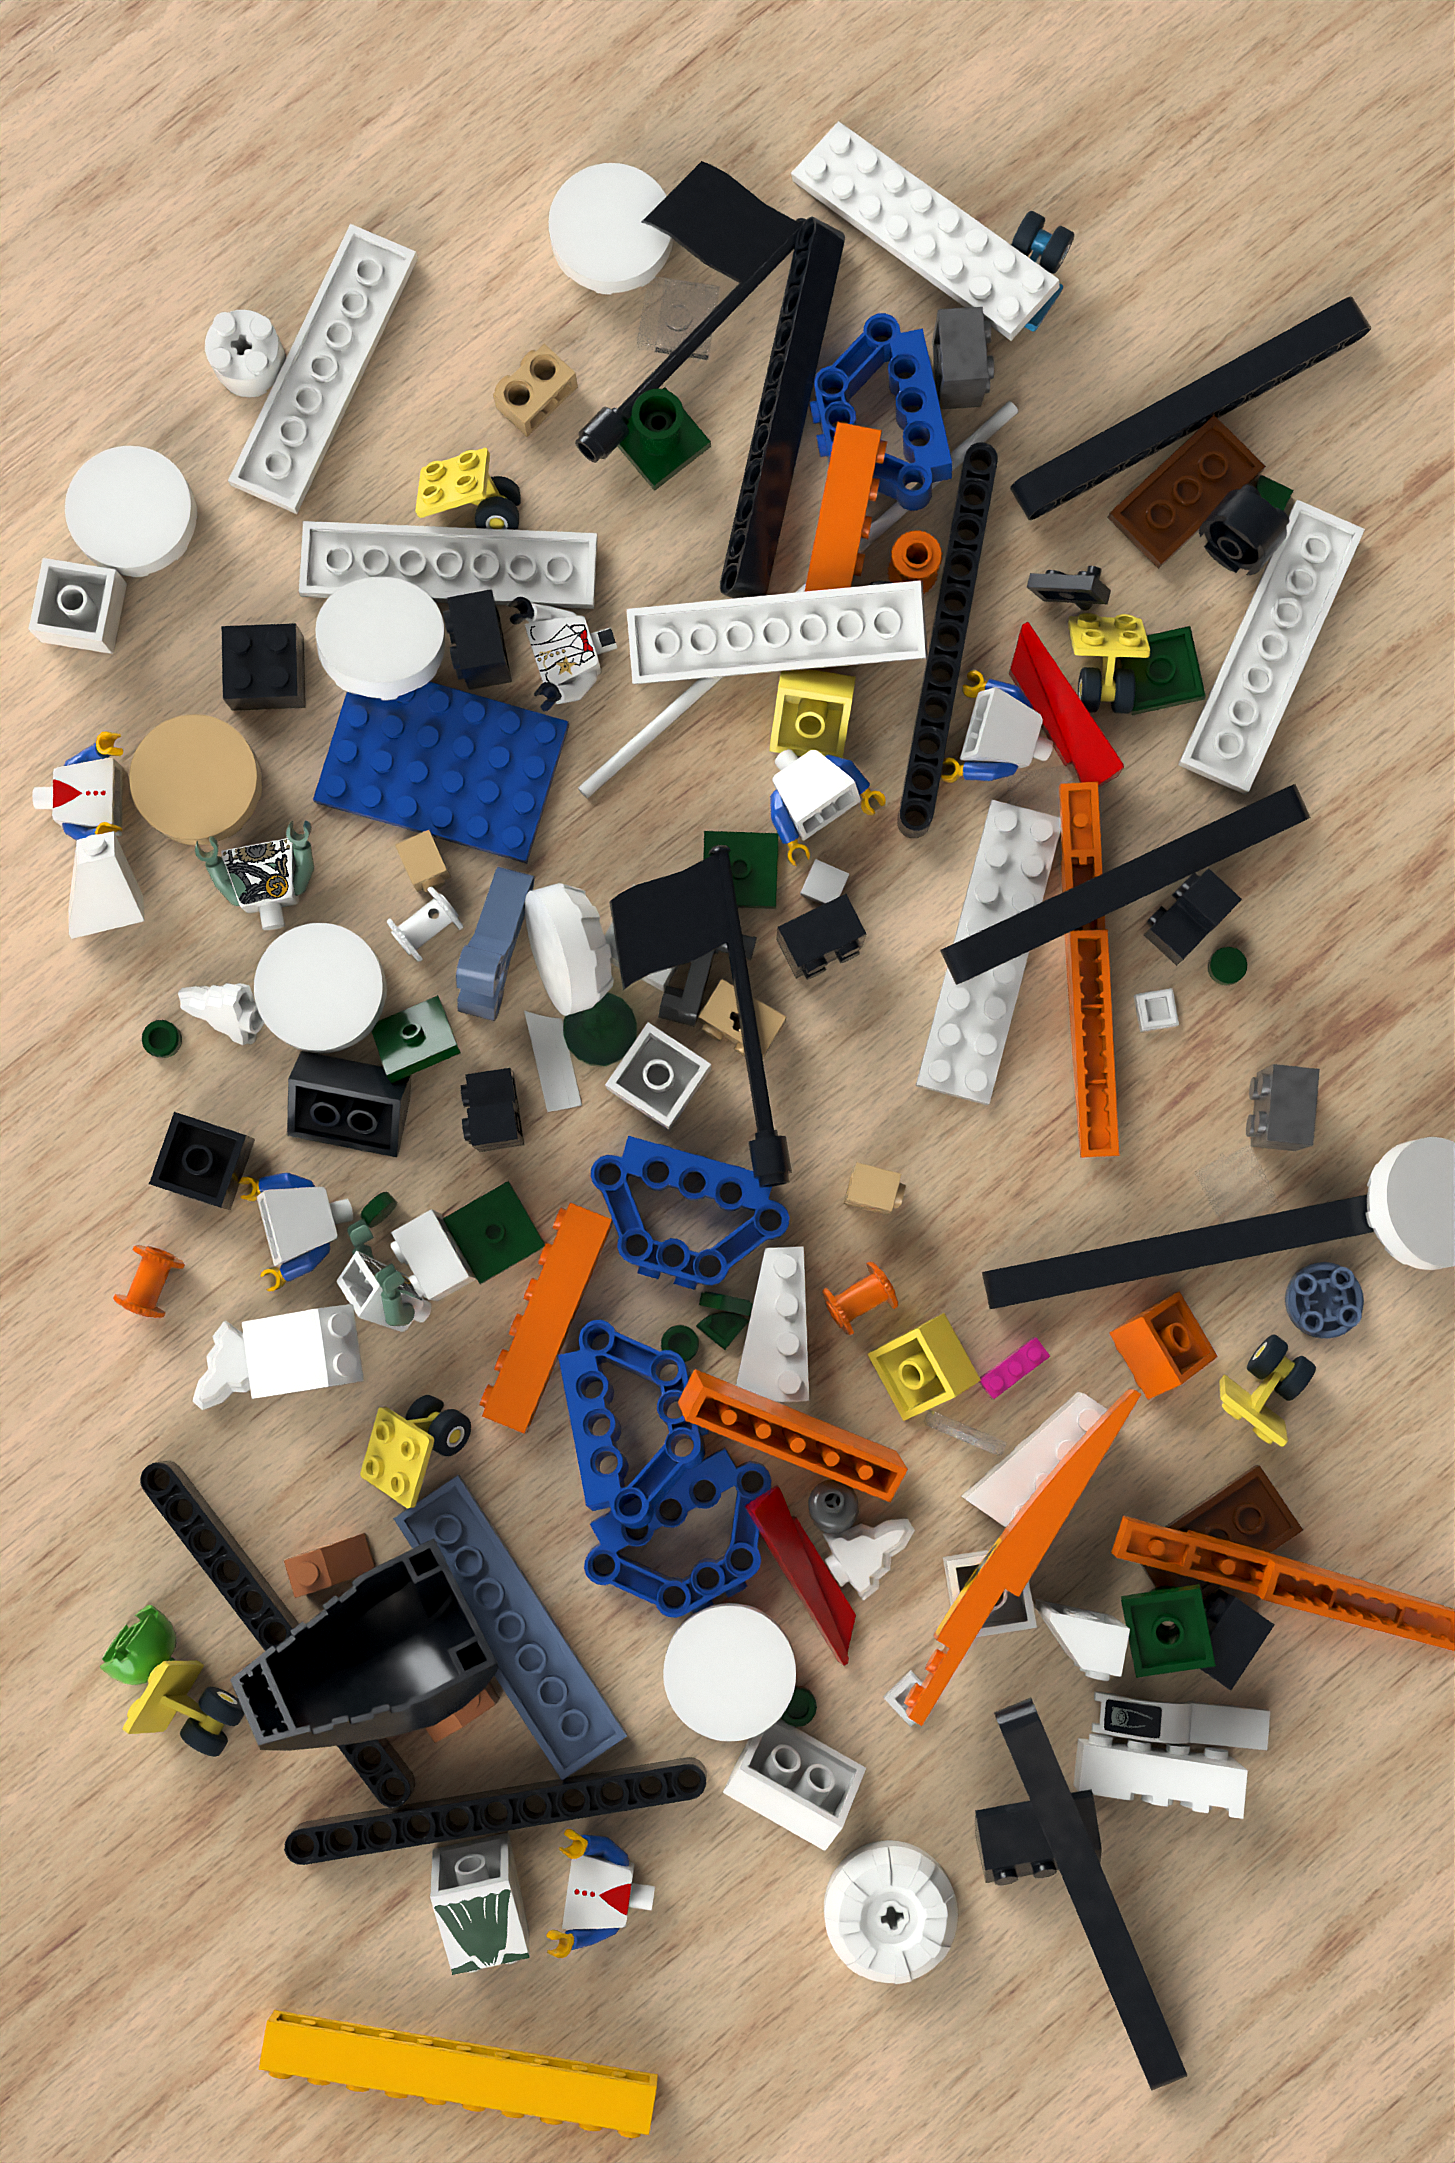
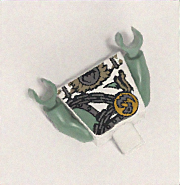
[195,821,314,930]
[336,1219,431,1332]

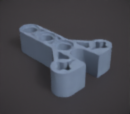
[456,867,535,1021]

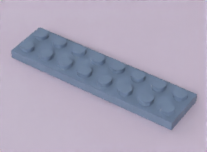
[393,1475,627,1780]

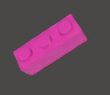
[979,1337,1050,1399]

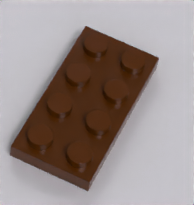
[1107,415,1266,569]
[1140,1465,1303,1598]

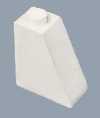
[68,831,144,939]

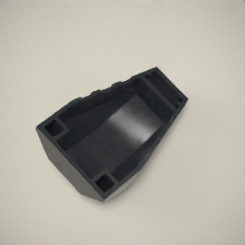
[230,1538,499,1751]

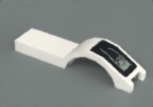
[1091,1691,1270,1750]

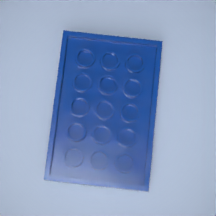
[313,682,569,864]

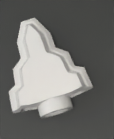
[178,983,264,1045]
[193,1320,251,1410]
[823,1518,915,1600]

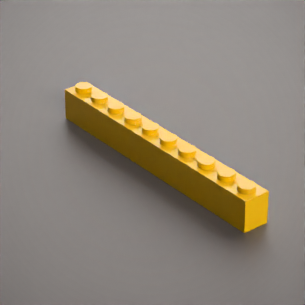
[258,2010,658,2138]

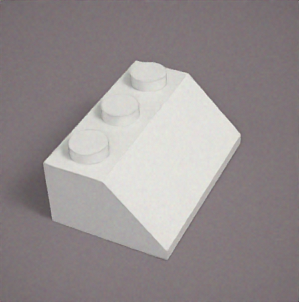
[1035,1599,1130,1681]
[723,1719,866,1851]

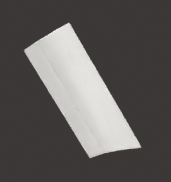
[524,1011,582,1112]

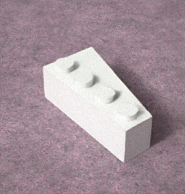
[736,1247,809,1402]
[961,1392,1108,1527]
[1073,1733,1248,1819]

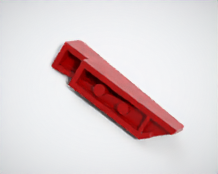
[1009,622,1124,788]
[745,1485,856,1666]

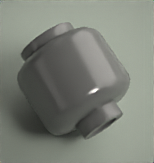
[808,1480,859,1534]

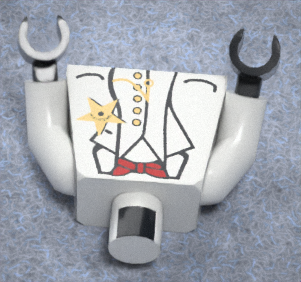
[508,597,617,711]

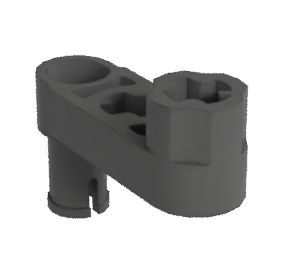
[658,934,757,1027]

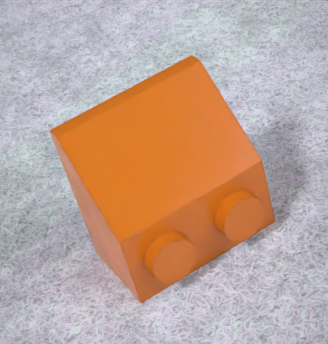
[1109,1291,1218,1400]

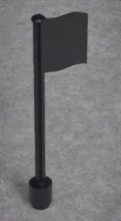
[575,161,806,463]
[609,845,792,1188]

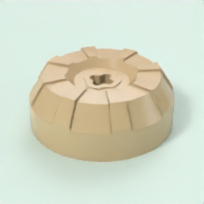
[129,714,263,846]

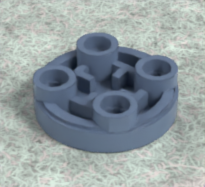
[1285,1262,1364,1338]

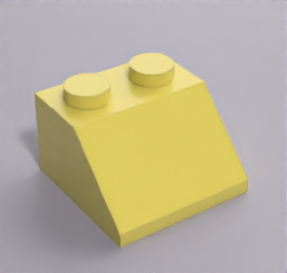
[769,669,856,758]
[867,1313,981,1421]

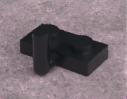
[1027,566,1111,611]

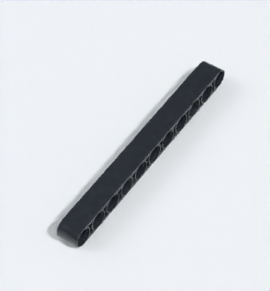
[720,216,845,599]
[1010,297,1371,520]
[897,442,998,838]
[940,784,1311,985]
[982,1195,1374,1309]
[140,1460,415,1808]
[994,1697,1188,2091]
[284,1757,707,1865]

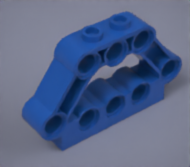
[809,313,952,511]
[590,1136,790,1290]
[558,1320,709,1529]
[584,1447,772,1618]

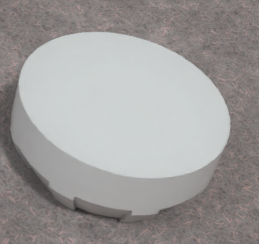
[548,163,673,295]
[65,446,197,577]
[315,577,445,701]
[525,883,614,1016]
[254,923,387,1054]
[1365,1137,1455,1270]
[663,1603,796,1742]
[824,1840,958,1984]

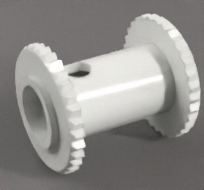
[387,887,463,961]

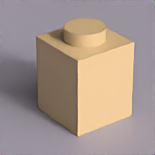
[395,830,451,893]

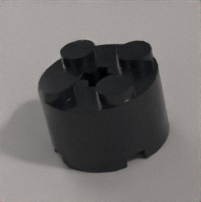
[1199,485,1290,575]

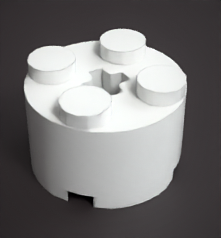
[205,310,286,398]

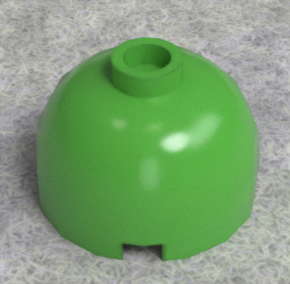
[100,1605,176,1685]

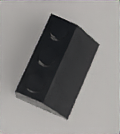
[287,1051,412,1157]
[975,1789,1102,1885]

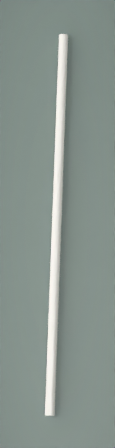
[578,401,1018,799]

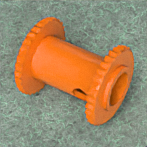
[887,530,943,594]
[113,1245,185,1318]
[822,1261,898,1336]

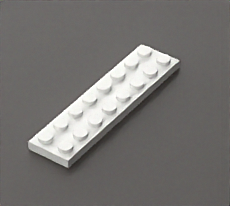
[791,121,1060,341]
[228,224,418,514]
[1178,500,1365,795]
[299,521,598,609]
[627,581,928,684]
[916,800,1061,1105]

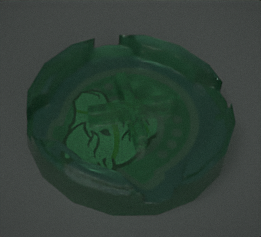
[563,992,637,1067]

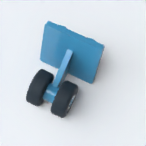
[1011,211,1074,331]

